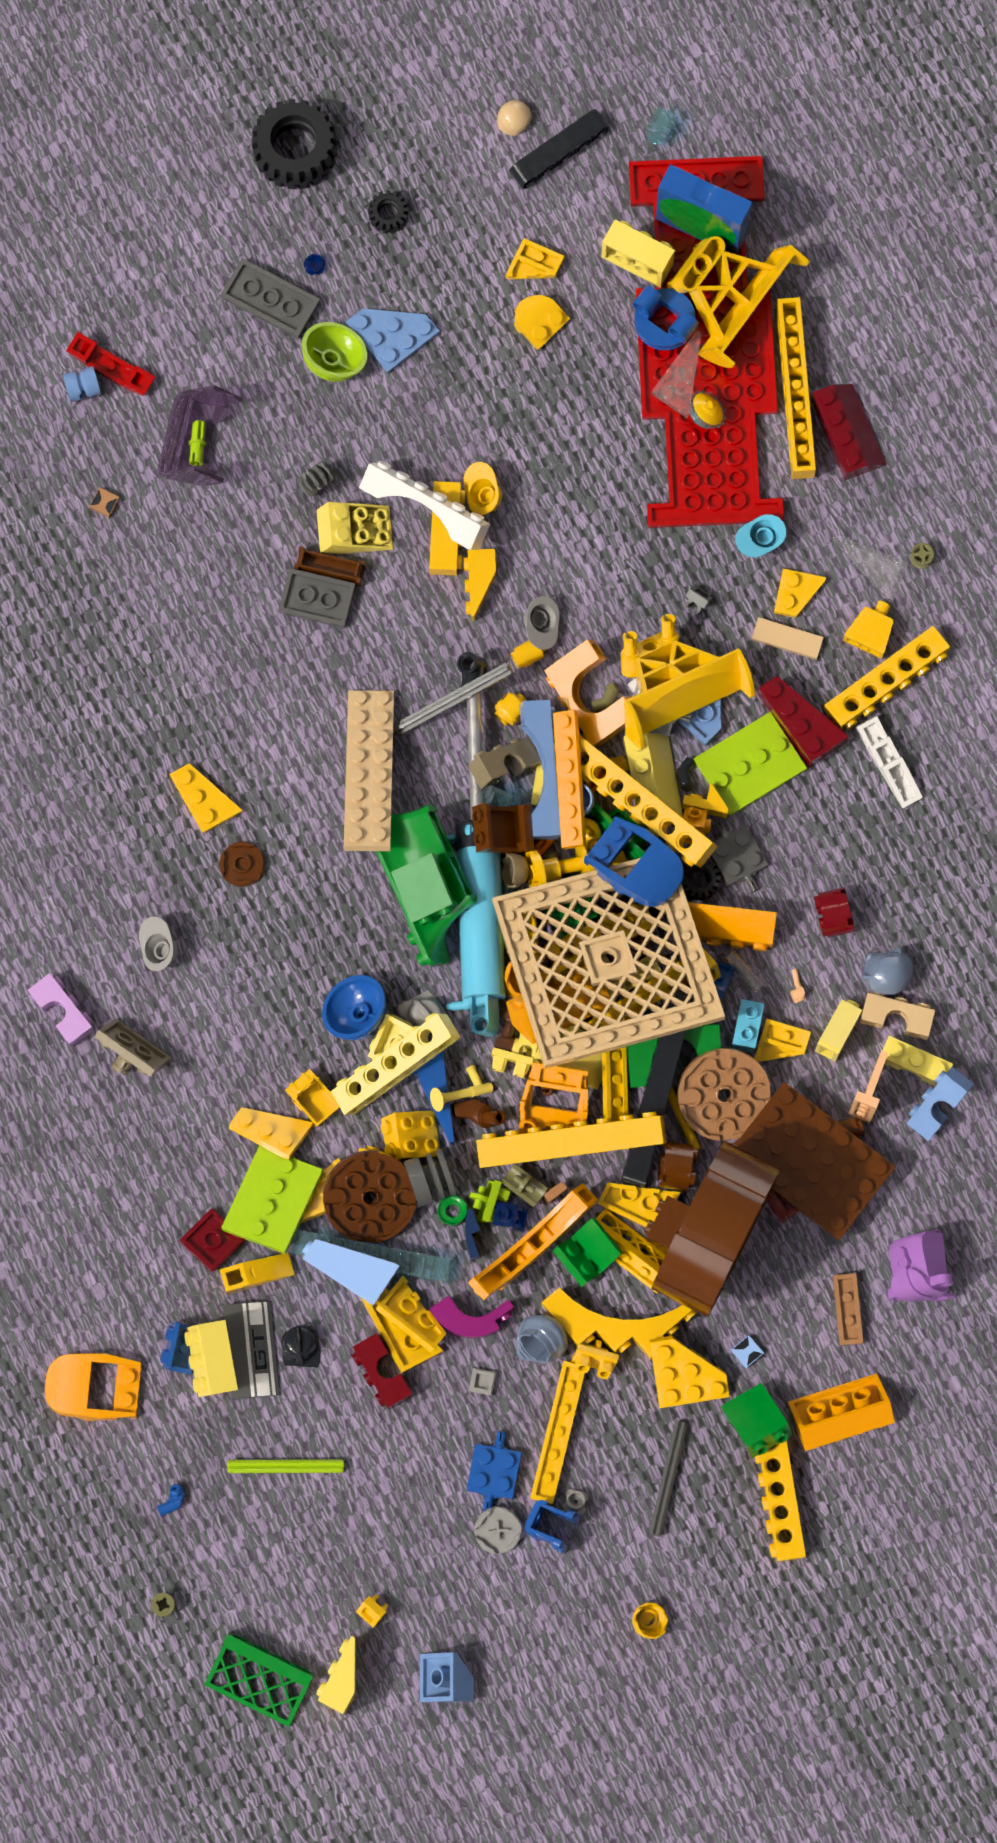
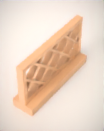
[848,1051,888,1123]

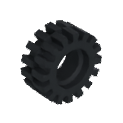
[368,190,409,234]
[681,859,721,901]

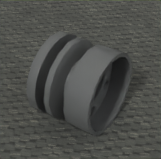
[403,1149,456,1207]

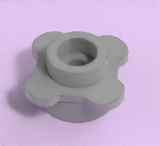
[563,1489,589,1515]

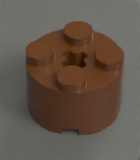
[657,1141,698,1191]

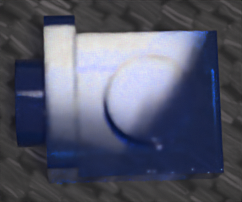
[492,1202,528,1233]

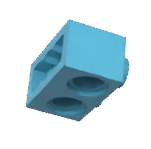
[731,999,764,1053]

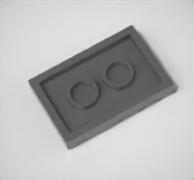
[278,568,356,629]

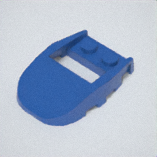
[584,816,684,907]

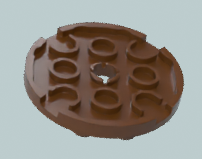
[323,1150,416,1243]

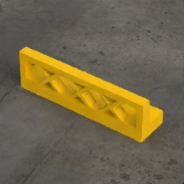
[596,1208,665,1293]

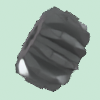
[297,461,336,497]

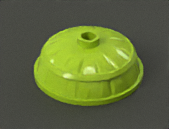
[301,322,367,382]

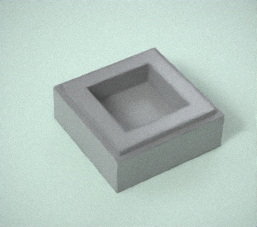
[469,1368,496,1396]

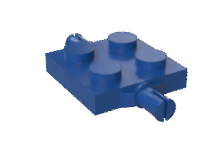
[466,1431,522,1511]

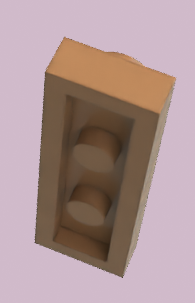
[832,1273,863,1346]

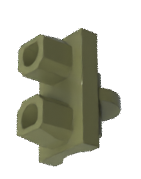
[501,1163,548,1208]

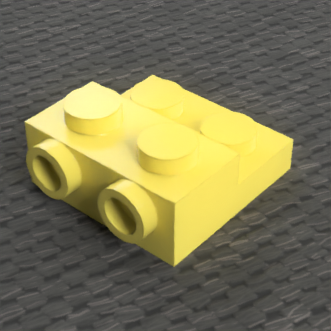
[368,1014,415,1076]

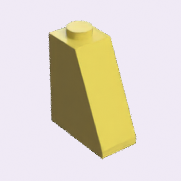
[815,999,862,1062]

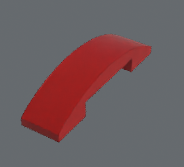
[66,332,155,396]

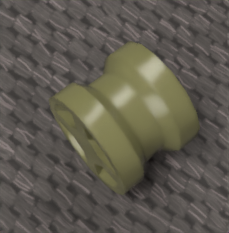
[910,543,934,569]
[151,1593,176,1617]

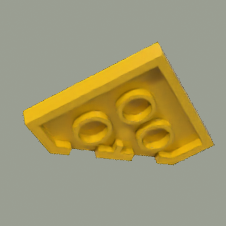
[649,1336,729,1408]

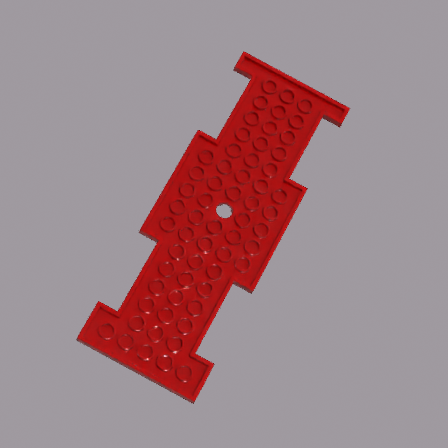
[628,156,784,528]

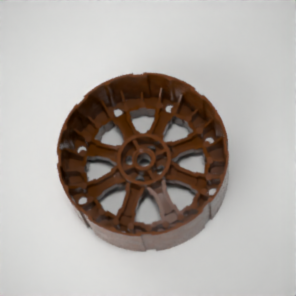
[651,1140,781,1317]

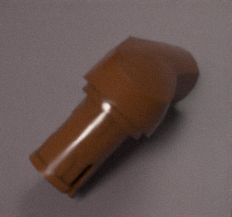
[452,1099,506,1128]

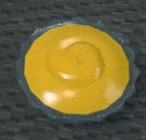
[689,390,726,429]

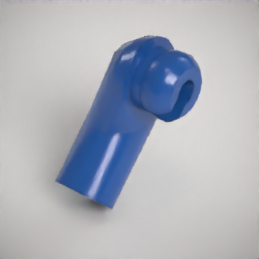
[157,1484,185,1517]

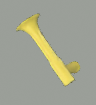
[430,1065,493,1112]

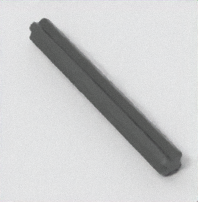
[649,1421,688,1537]

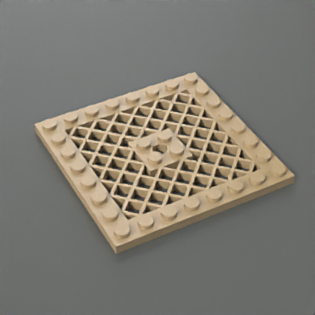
[492,858,725,1069]

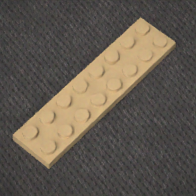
[344,690,394,851]

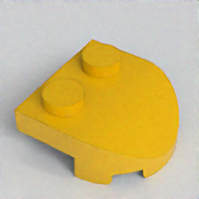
[514,295,570,350]

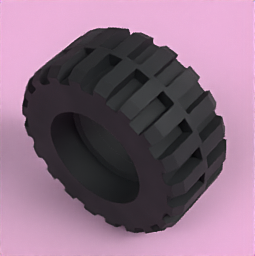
[251,99,338,189]

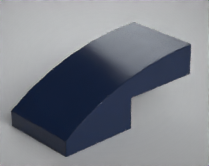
[465,1209,480,1261]

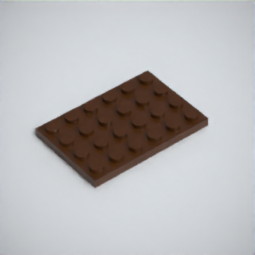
[735,1082,896,1241]

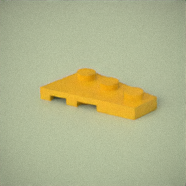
[169,763,243,834]
[229,1107,313,1160]
[376,1275,446,1352]

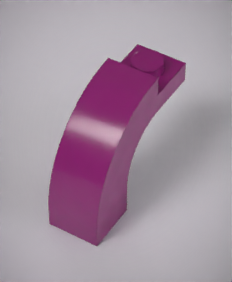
[429,1296,514,1339]

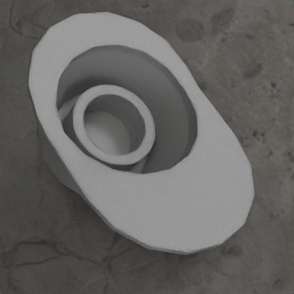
[523,596,559,650]
[139,917,178,972]
[399,990,446,1035]

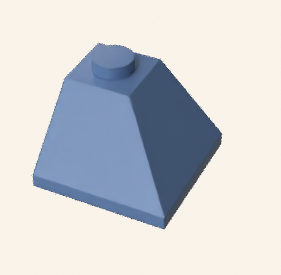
[420,1652,474,1702]

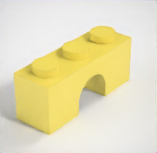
[882,1036,953,1086]

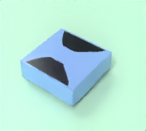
[731,1335,764,1369]

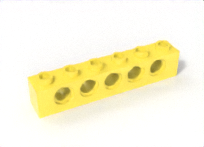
[331,1013,461,1115]

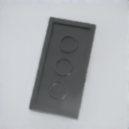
[220,258,320,339]

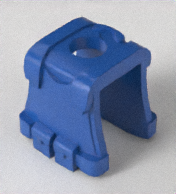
[525,1500,581,1554]

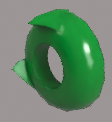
[437,1196,468,1227]

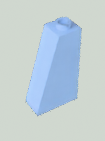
[302,1239,400,1305]

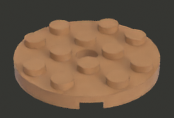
[677,1048,771,1141]

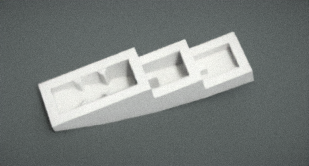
[856,716,923,808]

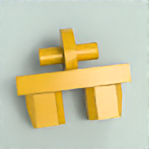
[571,1340,619,1380]

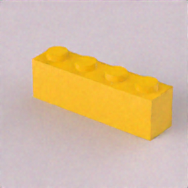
[429,481,465,576]

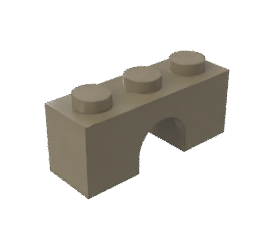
[468,738,541,789]

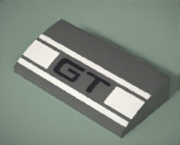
[223,1302,280,1400]

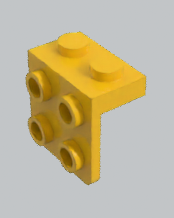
[381,1111,440,1161]

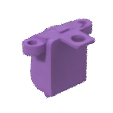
[887,1229,956,1302]

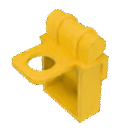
[285,1069,340,1127]

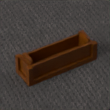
[294,546,366,587]

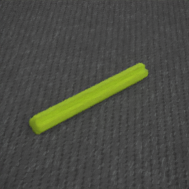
[227,1459,344,1473]

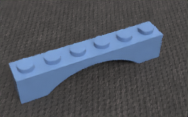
[520,700,561,841]

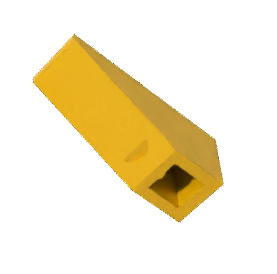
[463,549,496,621]
[220,1253,295,1295]

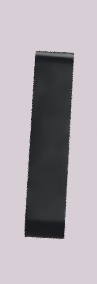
[509,109,610,189]

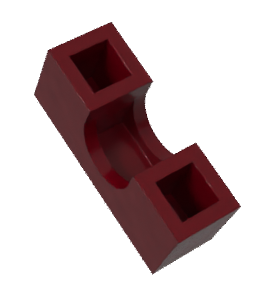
[351,1333,413,1410]

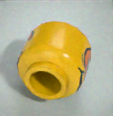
[494,692,527,726]

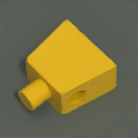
[843,601,894,659]

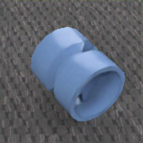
[63,366,101,402]

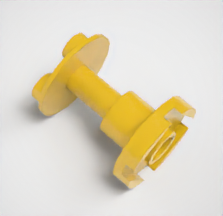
[525,842,595,888]

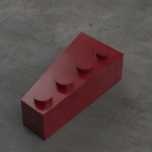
[757,676,849,768]

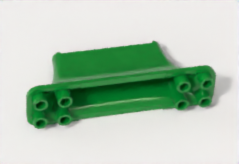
[376,804,477,966]

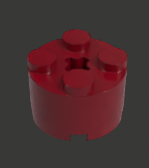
[814,887,855,938]

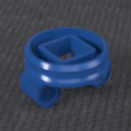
[632,285,698,350]

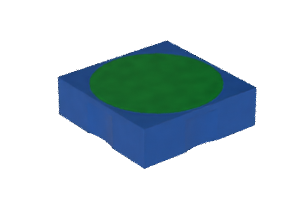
[656,164,752,255]

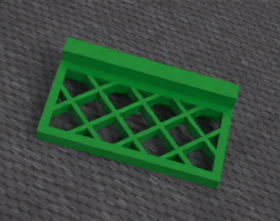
[204,1632,315,1727]

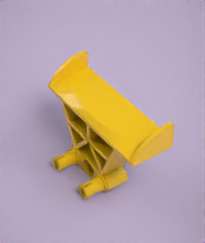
[667,236,810,368]
[621,614,755,749]

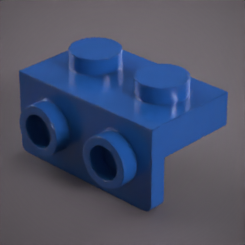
[160,1321,192,1375]

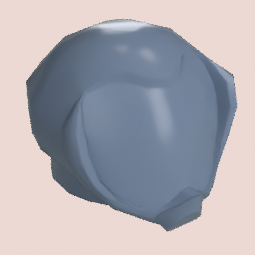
[862,948,914,995]
[516,1315,568,1363]

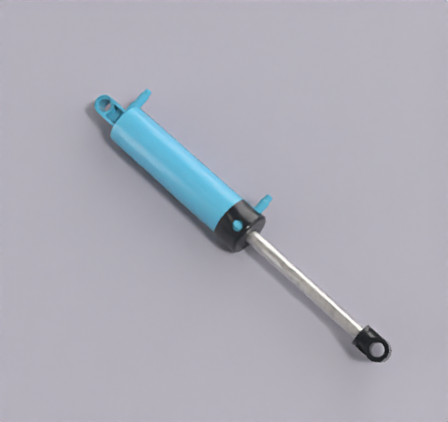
[446,652,506,1037]

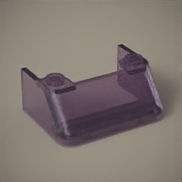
[157,385,243,486]

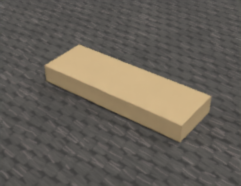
[751,617,824,660]

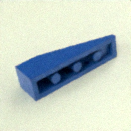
[413,1051,454,1146]

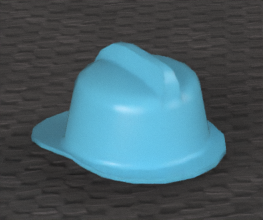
[735,515,786,558]

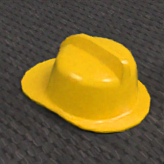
[463,462,502,515]

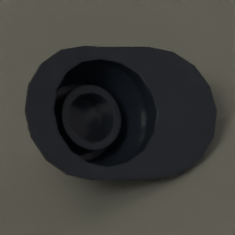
[281,1325,320,1368]

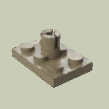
[95,1018,172,1077]

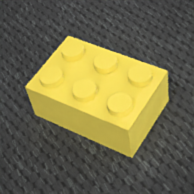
[601,220,675,288]
[184,1320,238,1397]

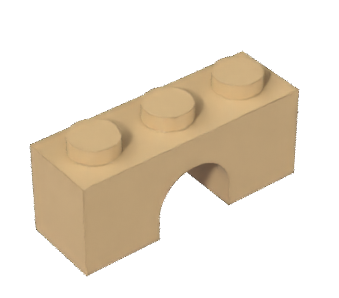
[859,991,935,1040]

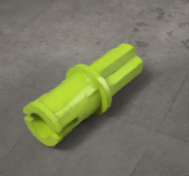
[189,420,207,466]

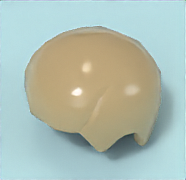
[496,100,532,136]

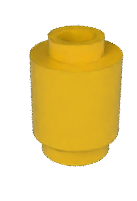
[510,640,546,669]

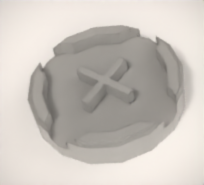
[474,1506,521,1554]

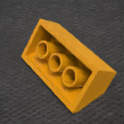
[688,902,777,951]
[506,965,610,1044]
[788,1373,895,1451]

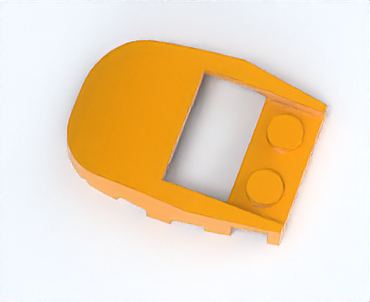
[519,1059,588,1134]
[45,1353,142,1421]

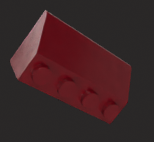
[811,384,886,481]

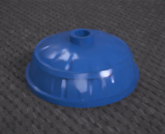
[322,975,387,1040]

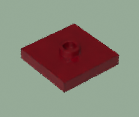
[179,1208,245,1273]

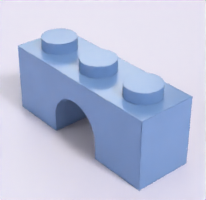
[907,1067,974,1141]

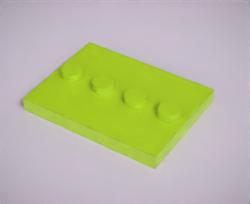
[693,712,807,817]
[221,1145,324,1255]

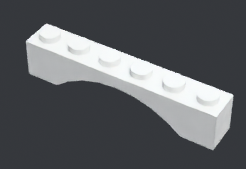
[359,461,490,550]

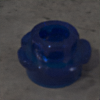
[304,254,326,275]

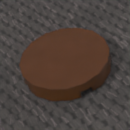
[219,841,265,887]

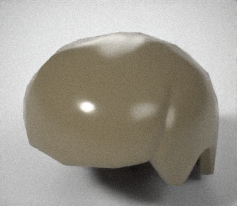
[501,853,529,888]

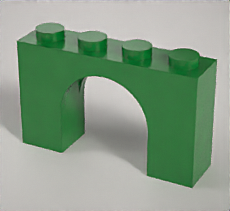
[627,1023,721,1088]

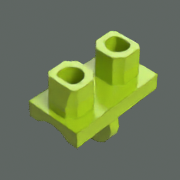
[469,1180,510,1223]

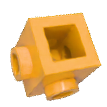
[682,808,711,844]

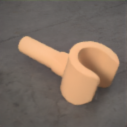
[790,969,805,1003]

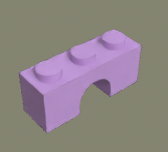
[28,973,94,1048]

